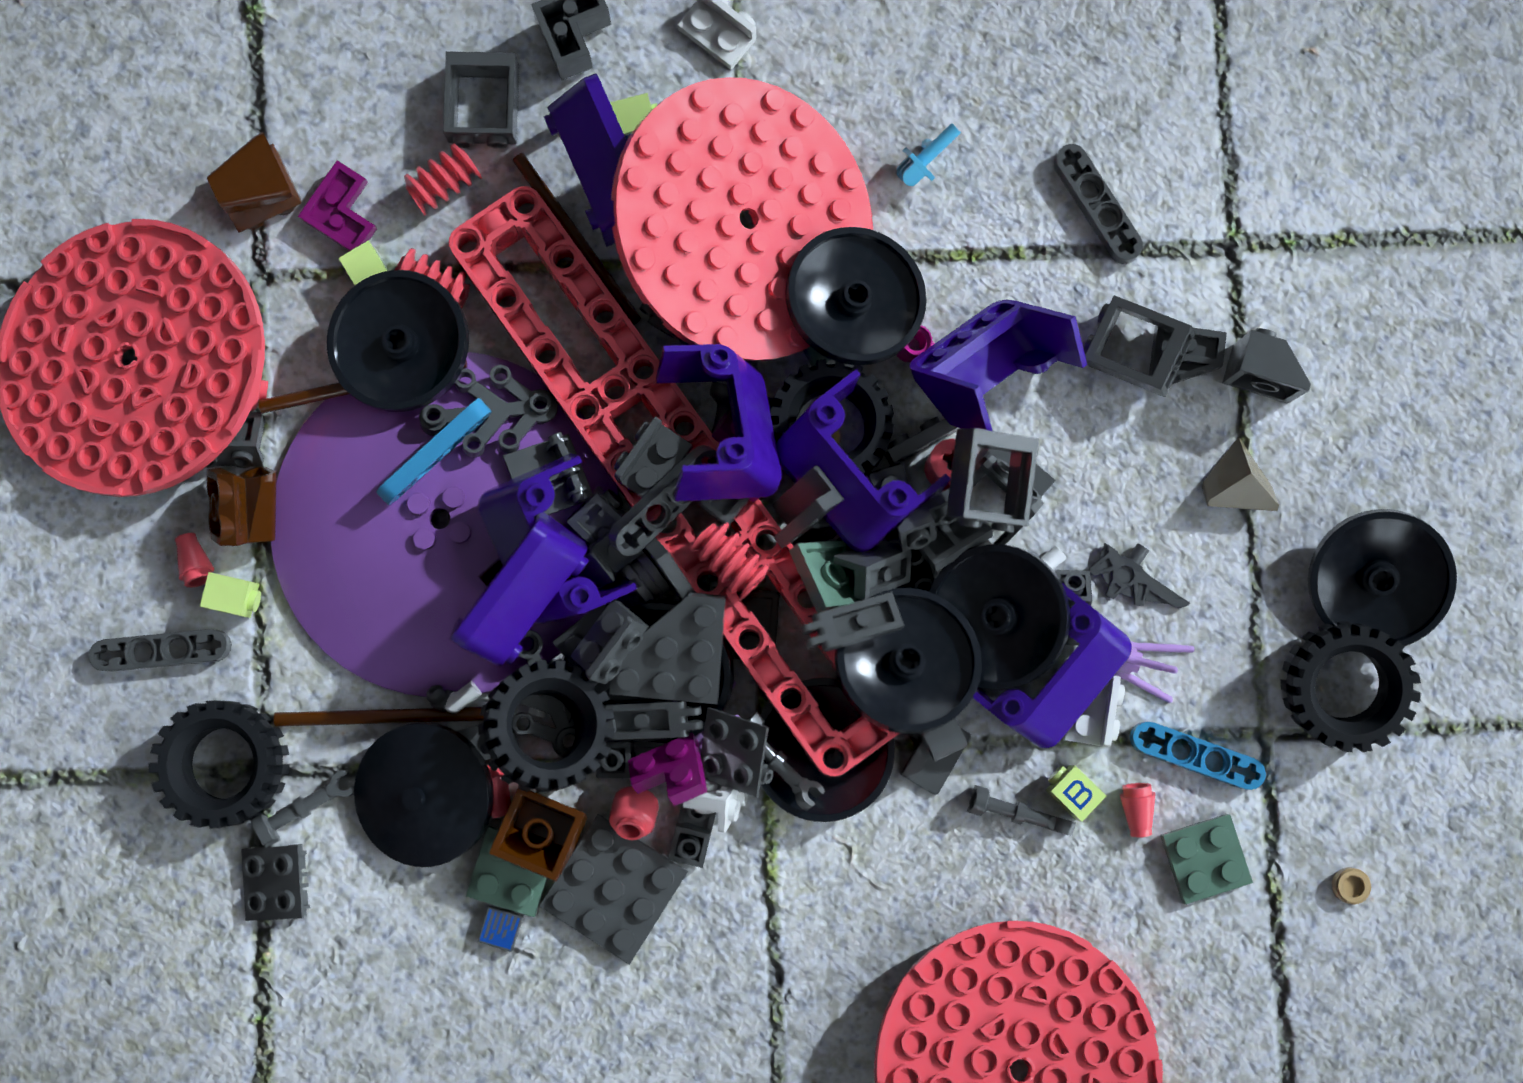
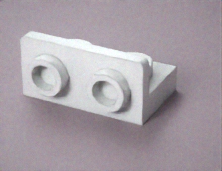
[678,0,756,70]
[1063,675,1125,747]
[683,779,748,833]

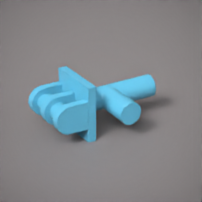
[896,123,961,186]

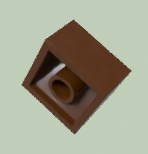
[489,789,588,882]

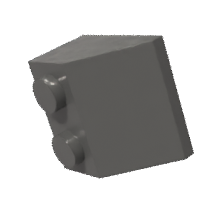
[1222,328,1311,403]

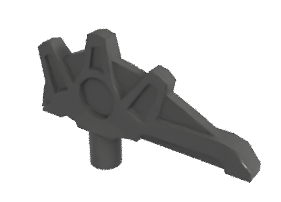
[1089,543,1190,608]

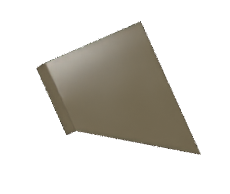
[1202,437,1279,511]

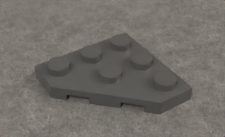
[609,592,726,704]

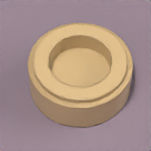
[1332,867,1371,904]

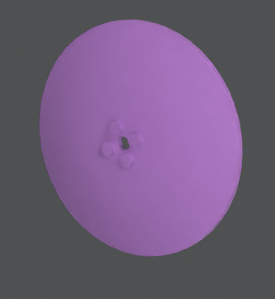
[271,352,619,697]

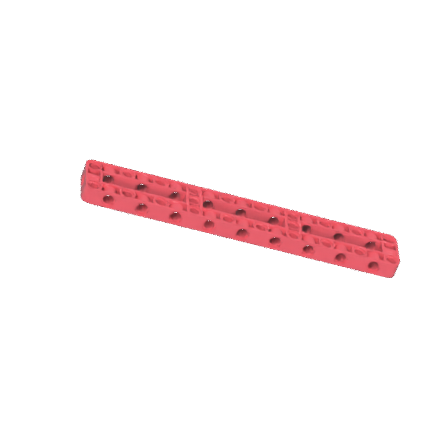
[449,186,900,777]

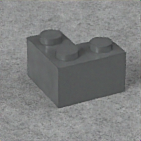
[531,0,611,81]

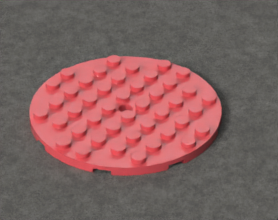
[611,77,873,361]
[0,219,265,497]
[874,921,1163,1083]

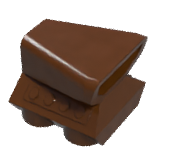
[207,132,302,233]
[206,466,276,546]

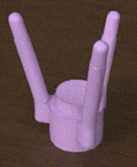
[1115,641,1195,703]

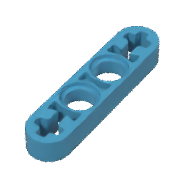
[376,398,492,506]
[1130,722,1266,790]

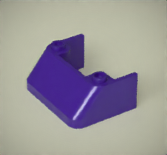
[543,73,627,247]
[910,300,1087,431]
[656,344,782,501]
[776,369,950,552]
[478,454,637,623]
[450,512,588,667]
[973,583,1132,748]

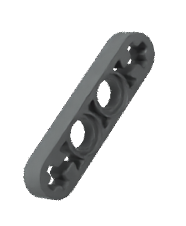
[1054,144,1143,264]
[609,445,717,556]
[88,629,232,672]

